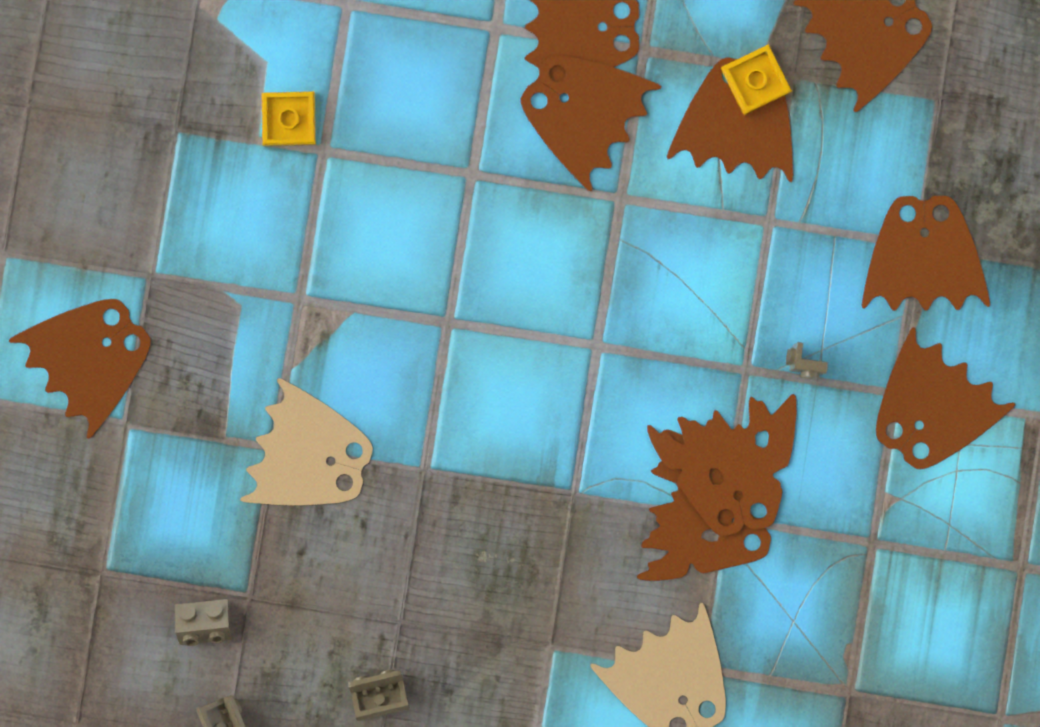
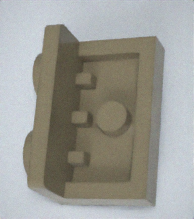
[786,342,828,380]
[175,599,232,646]
[348,670,410,721]
[196,695,249,727]

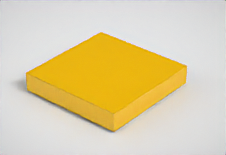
[721,44,792,115]
[262,91,316,146]

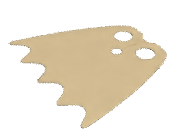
[240,378,373,505]
[590,603,726,727]

